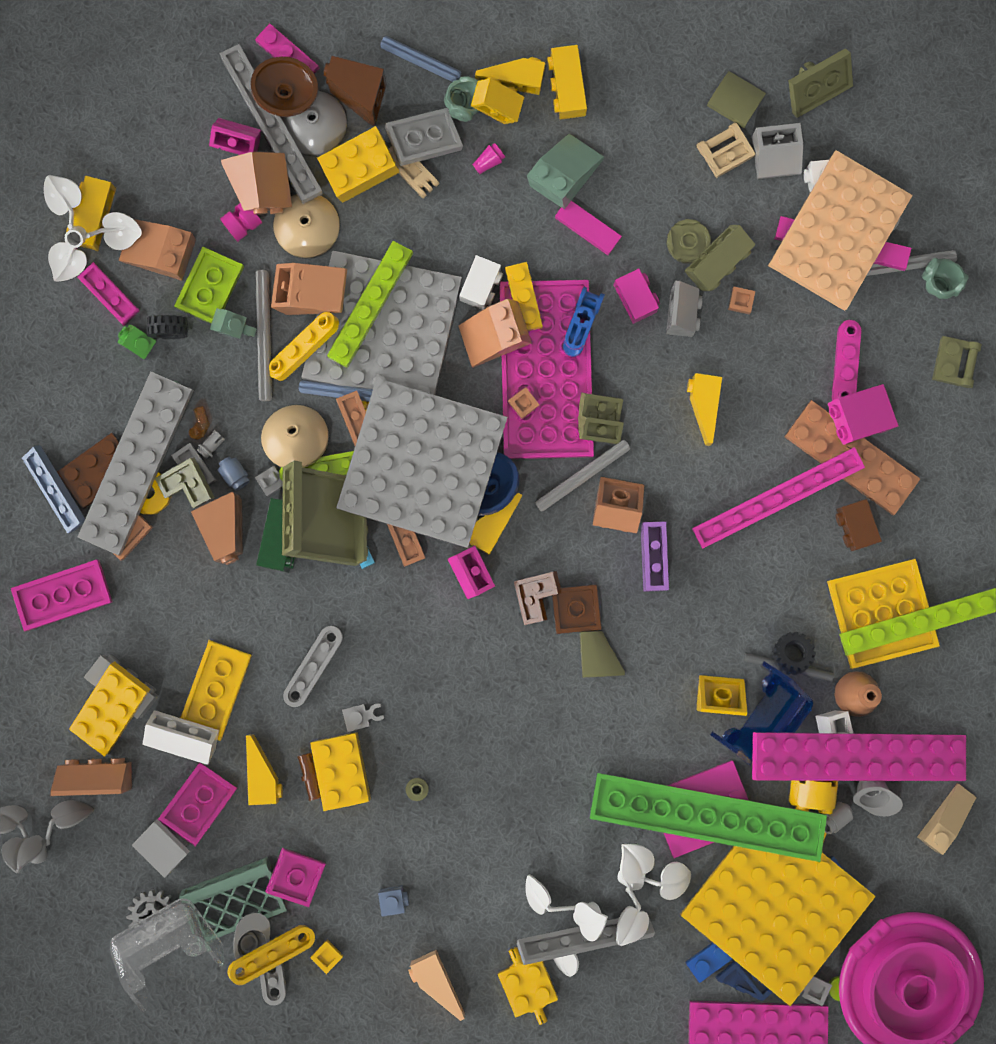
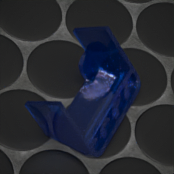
[710,661,813,768]

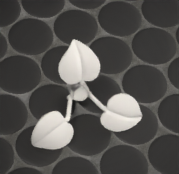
[44,175,142,282]
[616,844,691,946]
[526,874,608,977]

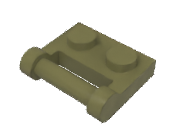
[932,336,982,388]

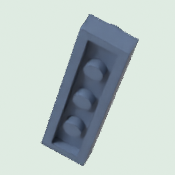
[22,445,85,533]

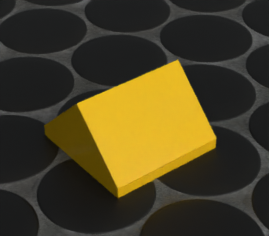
[697,675,747,716]

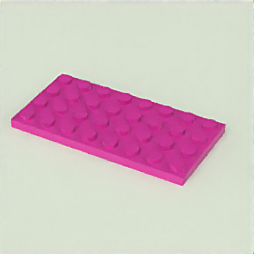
[500,280,594,459]

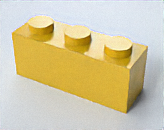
[547,45,587,119]
[66,176,116,251]

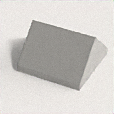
[132,819,190,878]

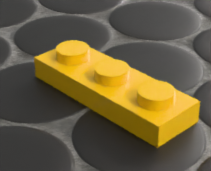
[505,262,543,331]

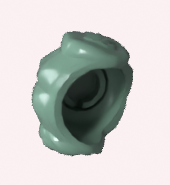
[444,76,479,122]
[922,258,969,299]

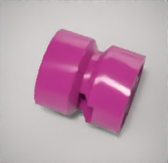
[220,203,262,242]

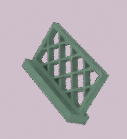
[179,857,287,944]

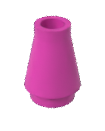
[472,143,505,174]

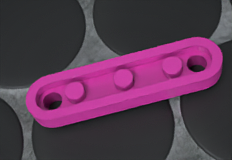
[832,320,861,401]

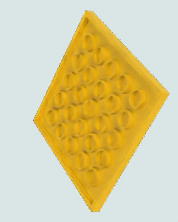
[680,846,876,1006]

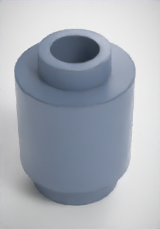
[218,457,250,491]

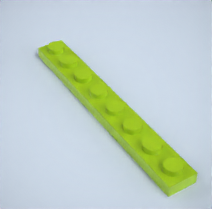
[839,588,996,656]

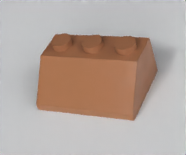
[51,758,132,796]

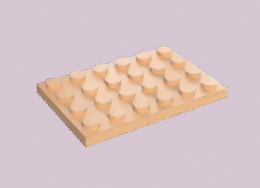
[768,150,913,311]

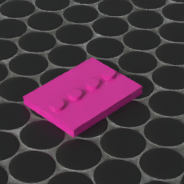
[664,760,749,858]

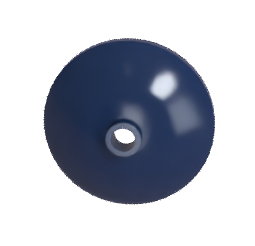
[478,452,520,516]

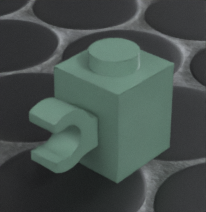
[209,308,257,339]

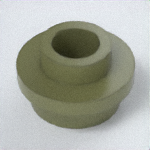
[406,778,428,801]

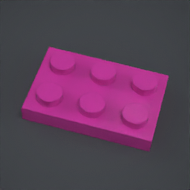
[158,763,237,847]

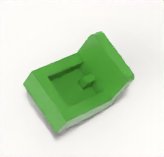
[117,324,156,359]

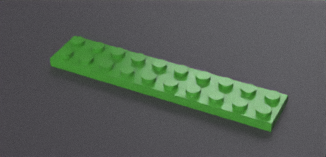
[590,773,827,862]

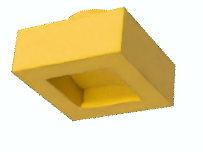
[310,939,343,974]

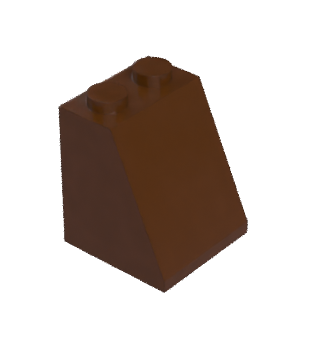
[324,56,387,126]

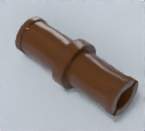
[297,753,321,801]

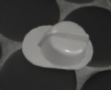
[853,781,903,817]
[233,913,270,960]

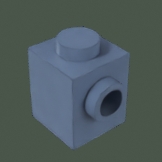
[378,885,409,916]

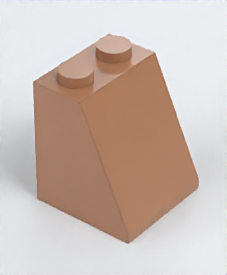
[221,152,292,215]
[191,492,243,565]

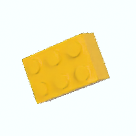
[317,126,399,203]
[310,732,371,811]

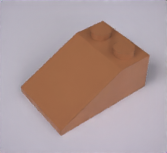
[119,219,196,280]
[458,299,532,367]

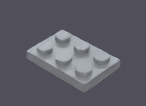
[385,108,463,166]

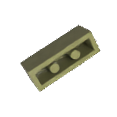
[685,225,755,291]

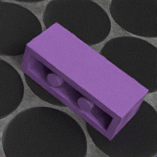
[641,522,669,592]

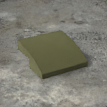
[707,71,766,128]
[578,392,624,444]

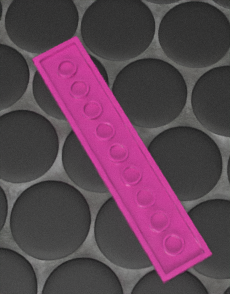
[752,732,966,781]

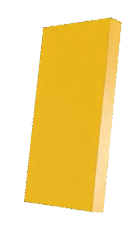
[181,640,252,741]

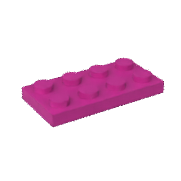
[11,560,113,631]

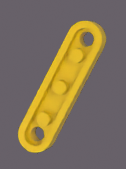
[269,312,339,381]
[228,925,315,985]

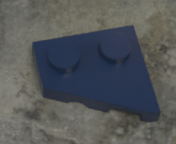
[716,960,773,1001]

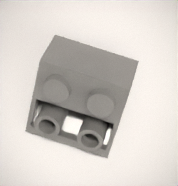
[752,123,803,179]

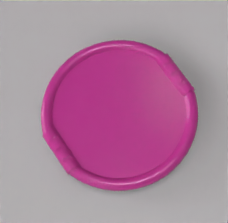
[839,912,984,1044]

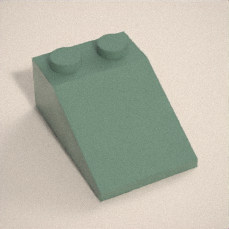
[527,134,604,209]

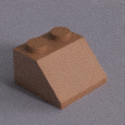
[593,477,644,533]

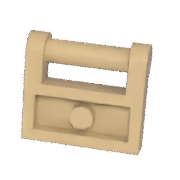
[697,123,755,178]

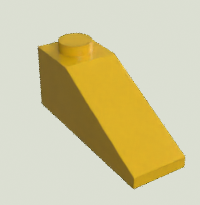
[475,57,545,95]
[687,373,722,446]
[469,493,522,555]
[246,734,283,805]

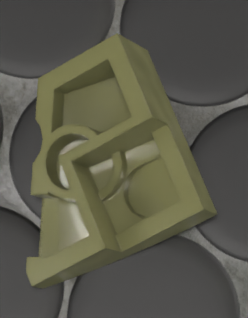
[579,631,625,678]

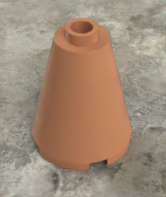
[834,671,882,717]

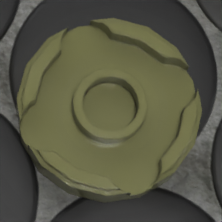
[666,219,711,264]

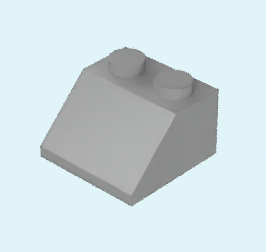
[666,281,702,337]

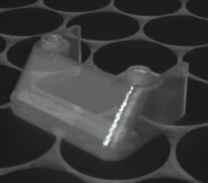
[110,899,224,1013]

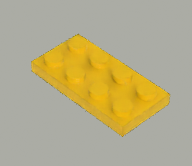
[69,661,151,757]

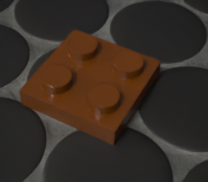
[552,585,601,634]

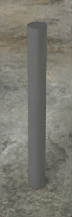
[743,652,834,681]

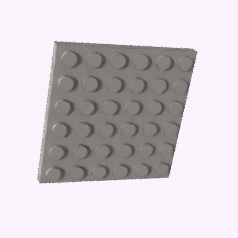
[301,251,462,395]
[336,378,507,548]

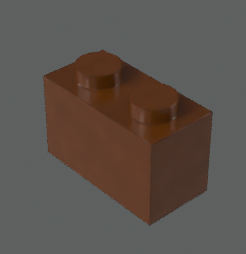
[835,499,882,551]

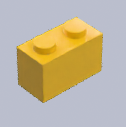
[471,77,524,124]

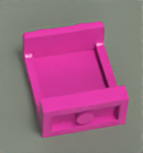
[828,384,898,445]

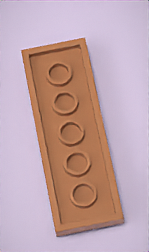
[784,400,920,515]

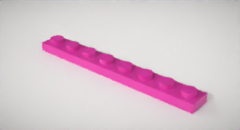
[692,447,865,549]

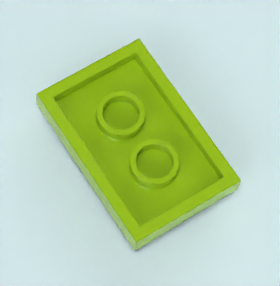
[174,247,244,324]

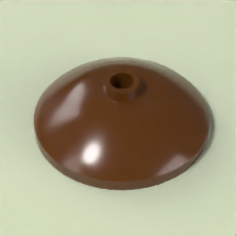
[251,56,318,117]

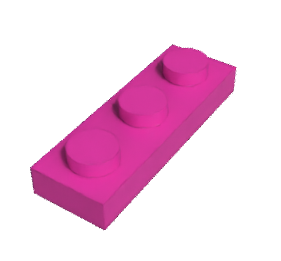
[255,23,319,74]

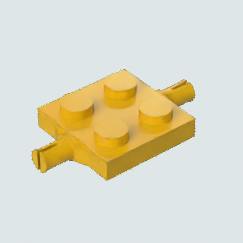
[498,947,558,1025]

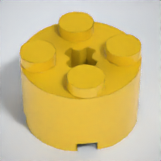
[789,781,838,814]

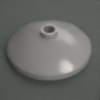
[281,91,347,156]

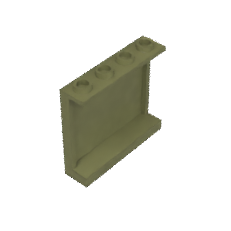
[282,460,368,566]

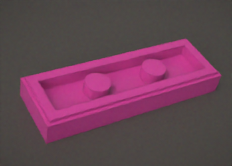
[555,201,622,256]
[78,262,140,326]

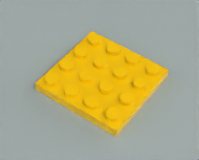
[827,559,940,669]

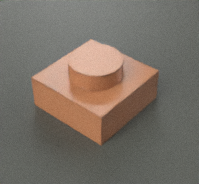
[728,287,755,314]
[508,387,539,420]

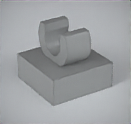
[255,466,283,497]

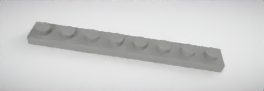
[219,44,322,204]

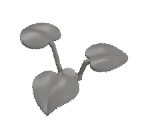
[0,800,94,873]

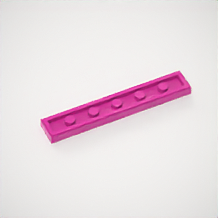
[775,216,911,271]

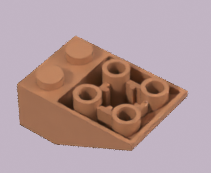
[271,263,347,315]

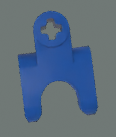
[563,287,605,357]

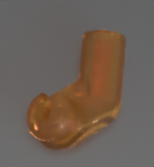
[189,406,210,440]

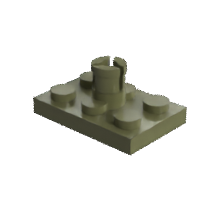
[788,48,853,118]

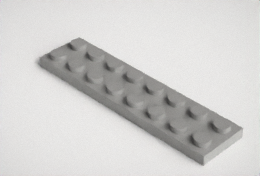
[78,372,194,556]

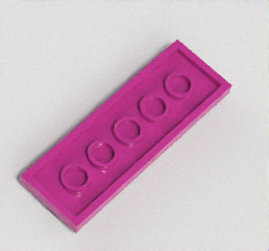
[689,1001,828,1044]

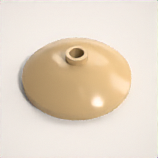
[273,194,340,258]
[261,405,329,468]

